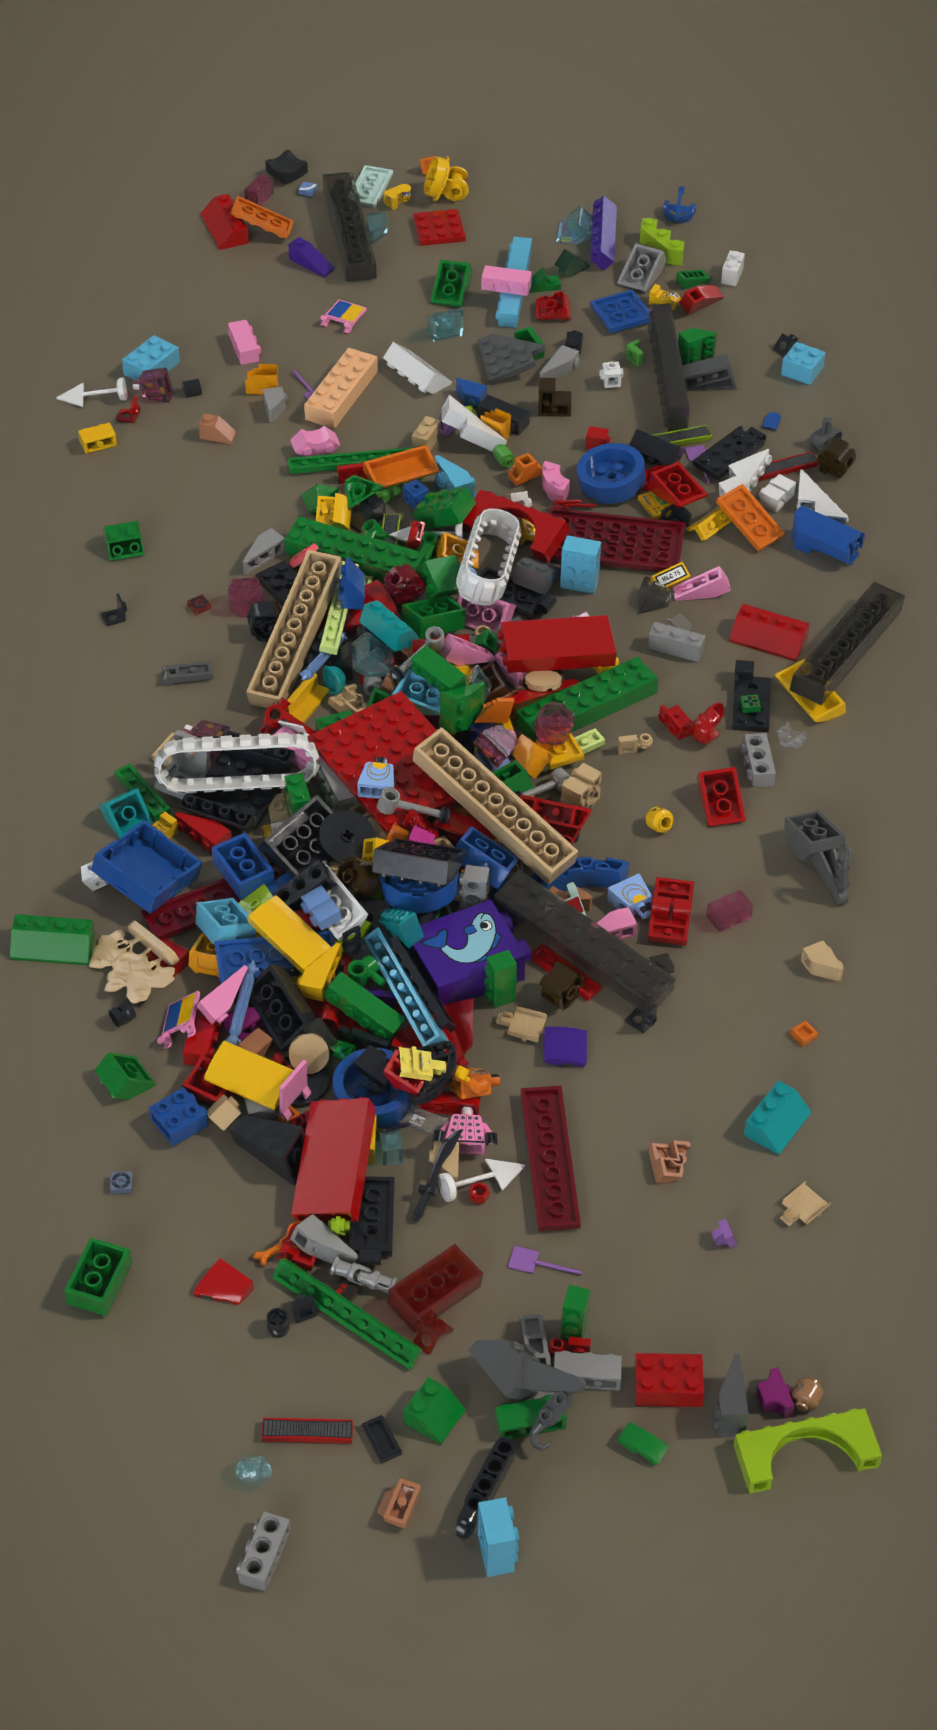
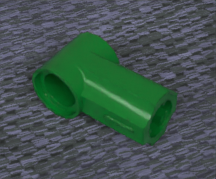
[417,532,437,561]

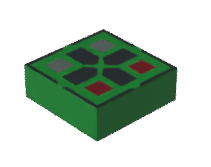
[740,694,761,713]

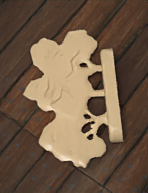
[89,920,179,1003]

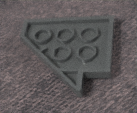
[477,334,546,385]

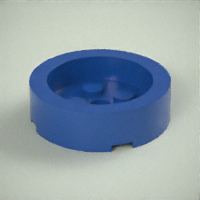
[577,443,646,504]
[380,871,460,913]
[333,1048,414,1127]

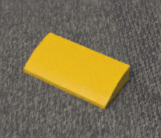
[775,659,846,722]
[248,895,331,974]
[204,1041,294,1111]

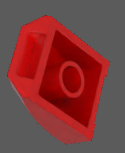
[182,1055,235,1104]

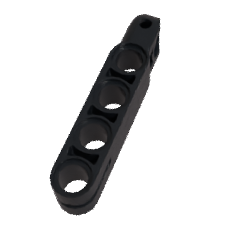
[456,1437,515,1539]

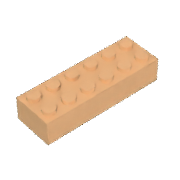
[304,348,378,429]

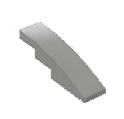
[519,1313,555,1399]

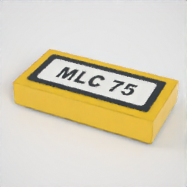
[651,562,691,593]

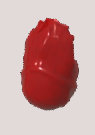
[691,702,724,744]

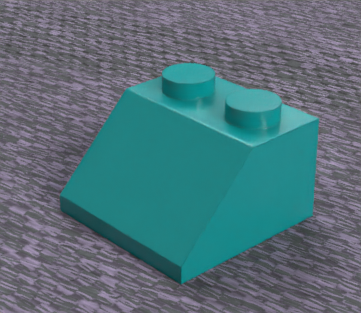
[98,788,153,838]

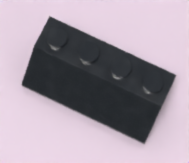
[250,964,322,1051]

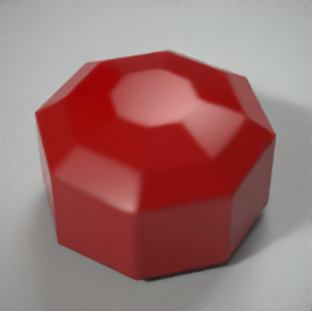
[469,1182,489,1204]

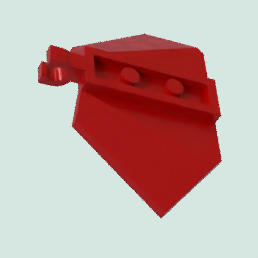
[391,998,474,1069]

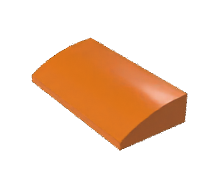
[363,445,439,489]

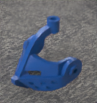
[663,186,696,224]

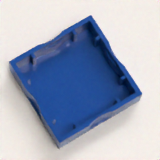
[91,820,203,914]

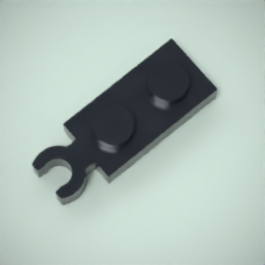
[336,1025,390,1050]

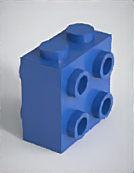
[149,1087,208,1147]

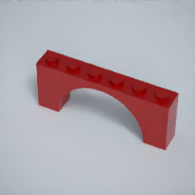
[463,489,569,563]

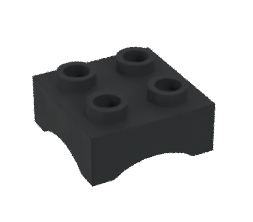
[265,149,308,184]

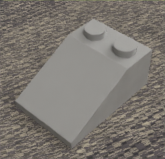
[617,243,667,293]

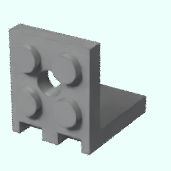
[154,730,210,799]

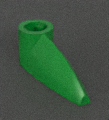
[330,1039,355,1060]

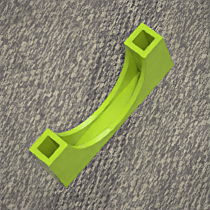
[734,1408,882,1494]

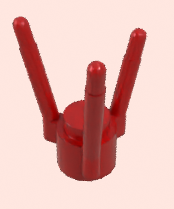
[553,499,596,509]

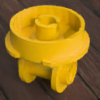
[423,156,469,201]

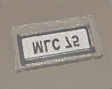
[403,1105,449,1136]

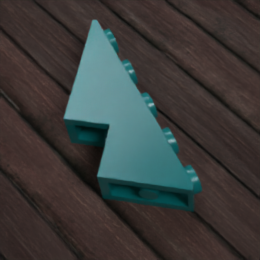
[378,908,424,949]

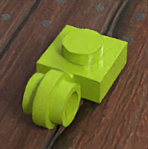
[328,1216,350,1237]

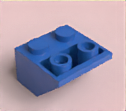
[338,558,365,610]

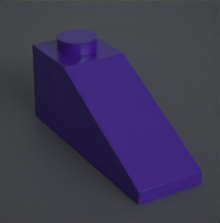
[289,237,334,277]

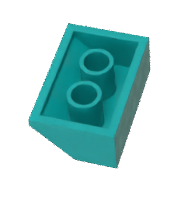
[359,600,420,652]
[744,1080,811,1155]

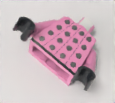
[432,1107,498,1155]

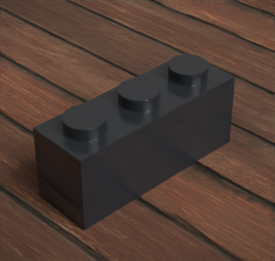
[477,394,530,435]
[629,429,685,466]

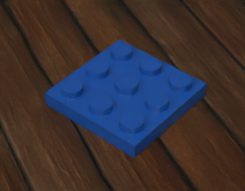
[590,289,654,333]

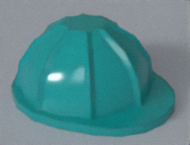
[322,666,346,695]

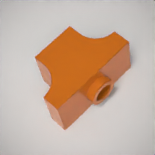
[507,453,543,486]

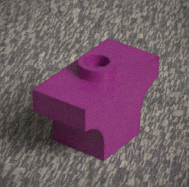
[755,1367,794,1419]

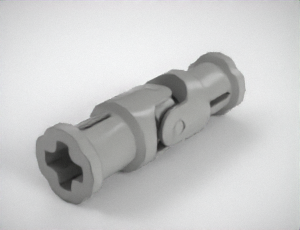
[330,1256,398,1297]

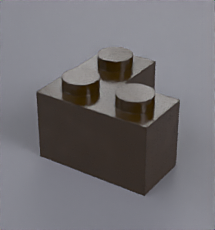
[538,378,571,417]

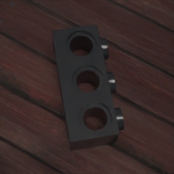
[272,860,337,911]

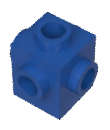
[403,479,429,509]

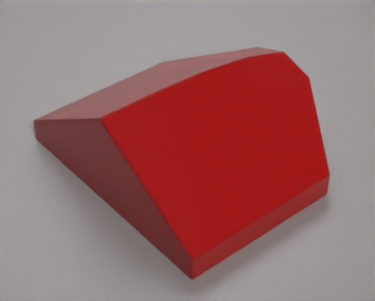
[382,1050,425,1095]

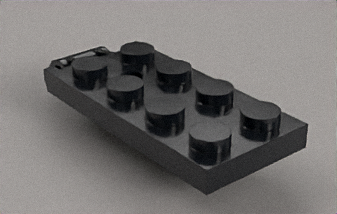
[693,426,767,481]
[479,567,557,619]
[349,1176,395,1266]

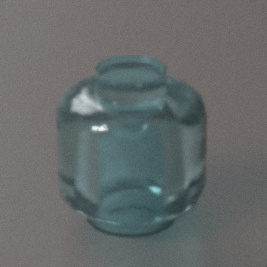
[236,1455,271,1486]

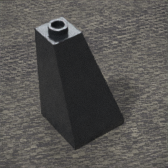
[229,1114,305,1185]

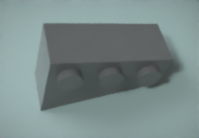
[681,353,737,391]

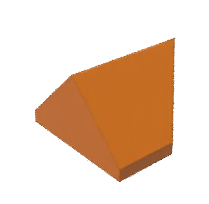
[474,698,514,723]

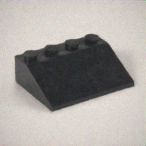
[258,795,351,878]
[372,838,468,887]

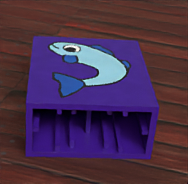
[409,900,531,1005]

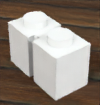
[721,251,745,287]
[759,474,796,513]

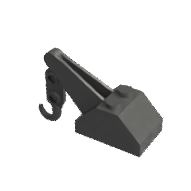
[784,810,853,905]
[469,1339,586,1450]

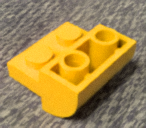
[316,493,352,531]

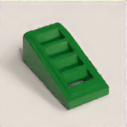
[676,270,711,289]

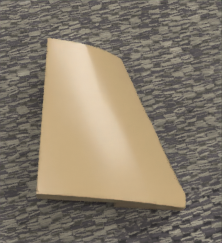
[327,683,367,714]

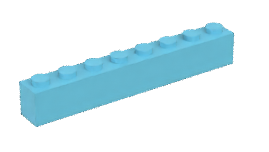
[496,237,532,328]
[363,927,449,1056]

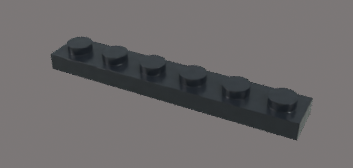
[390,935,457,1033]

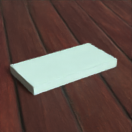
[346,165,393,208]

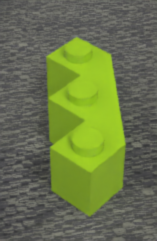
[640,218,685,266]

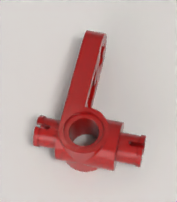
[258,697,315,735]

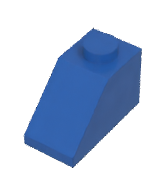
[456,378,487,409]

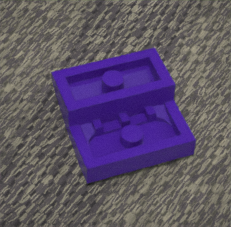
[543,1027,587,1068]

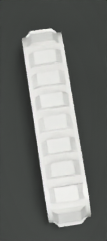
[456,509,522,606]
[154,733,320,793]

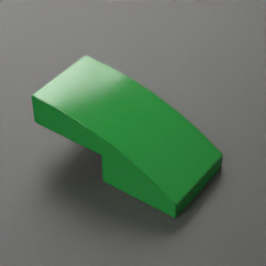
[616,1422,669,1466]

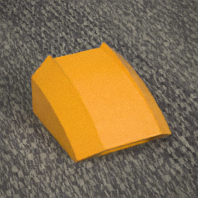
[436,532,479,569]
[189,934,219,978]

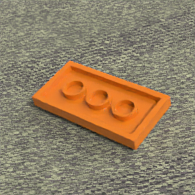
[230,196,294,239]
[716,484,785,552]

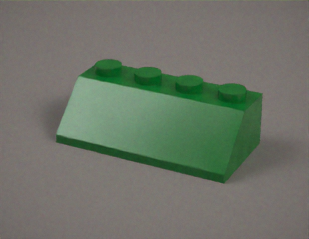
[10,914,95,965]

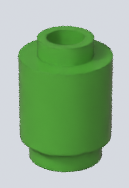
[493,444,515,468]

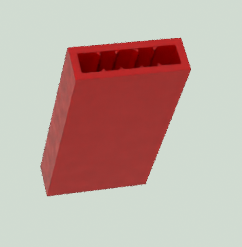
[498,615,617,673]
[291,1097,376,1223]

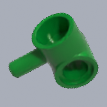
[362,519,389,540]
[348,955,385,987]

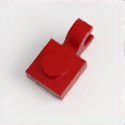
[278,1244,317,1272]

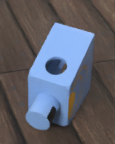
[357,757,394,798]
[607,873,652,919]

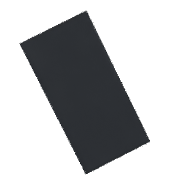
[362,1415,402,1464]

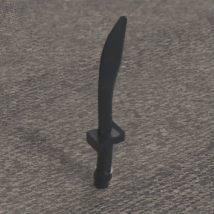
[411,1129,462,1222]

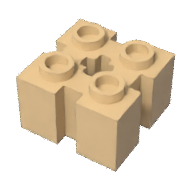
[560,763,602,808]

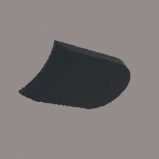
[376,1122,410,1132]

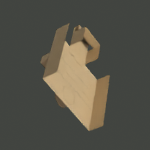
[496,1006,547,1043]
[780,1181,831,1226]

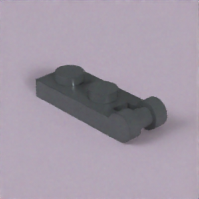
[161,661,213,686]

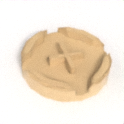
[525,670,562,692]
[288,1033,329,1074]

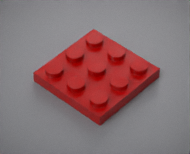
[413,209,466,246]

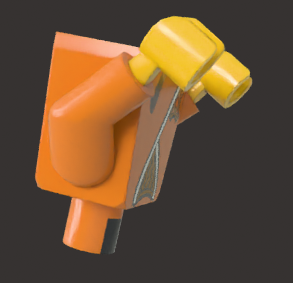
[446,1062,500,1099]

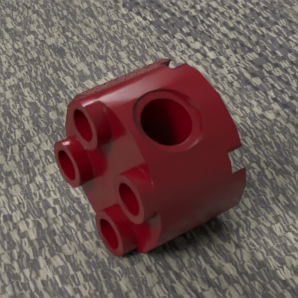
[383,564,426,605]

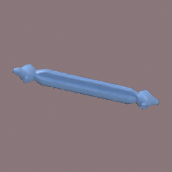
[300,632,348,681]
[225,960,259,1046]

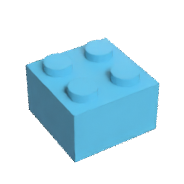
[781,342,826,385]

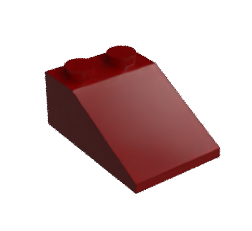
[648,462,708,508]
[696,767,746,827]

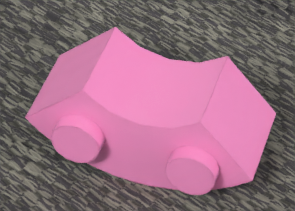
[290,426,341,456]
[542,461,570,502]

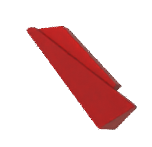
[504,679,580,714]

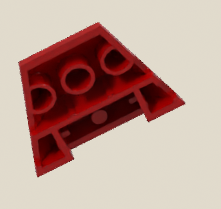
[344,580,401,631]
[520,794,593,845]

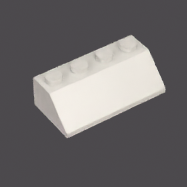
[383,342,452,394]

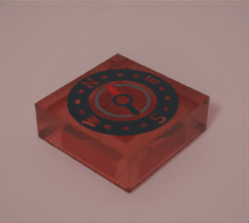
[187,594,212,615]

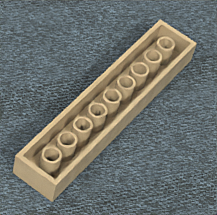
[246,550,343,708]
[412,727,578,885]

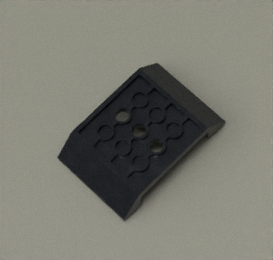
[178,730,295,830]

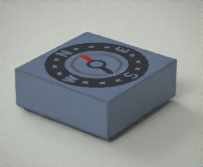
[110,1171,132,1194]

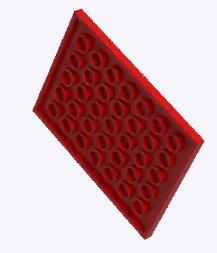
[307,691,457,835]

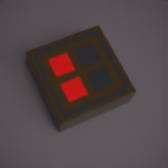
[333,1277,360,1302]

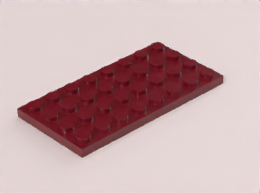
[549,507,685,572]

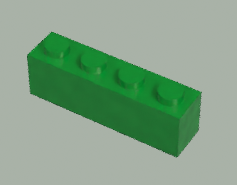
[323,972,406,1041]

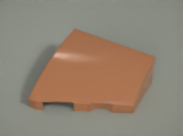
[648,1140,690,1184]

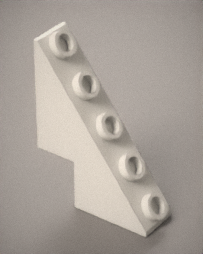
[441,395,507,452]
[719,449,772,497]
[797,469,849,525]

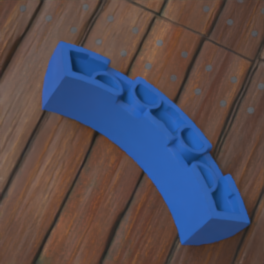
[523,857,629,907]

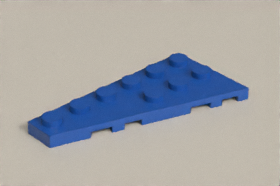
[214,930,335,992]

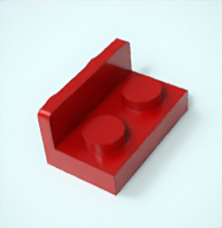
[658,704,693,740]

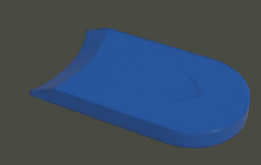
[762,412,781,430]

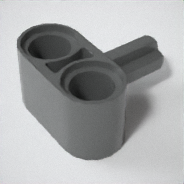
[809,417,842,451]

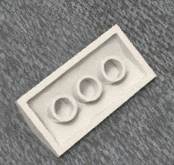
[325,864,368,941]

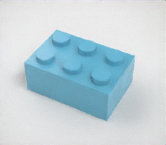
[122,335,180,386]
[560,535,601,594]
[195,898,255,945]
[477,1497,519,1577]

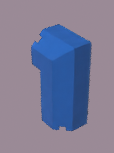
[791,505,865,565]

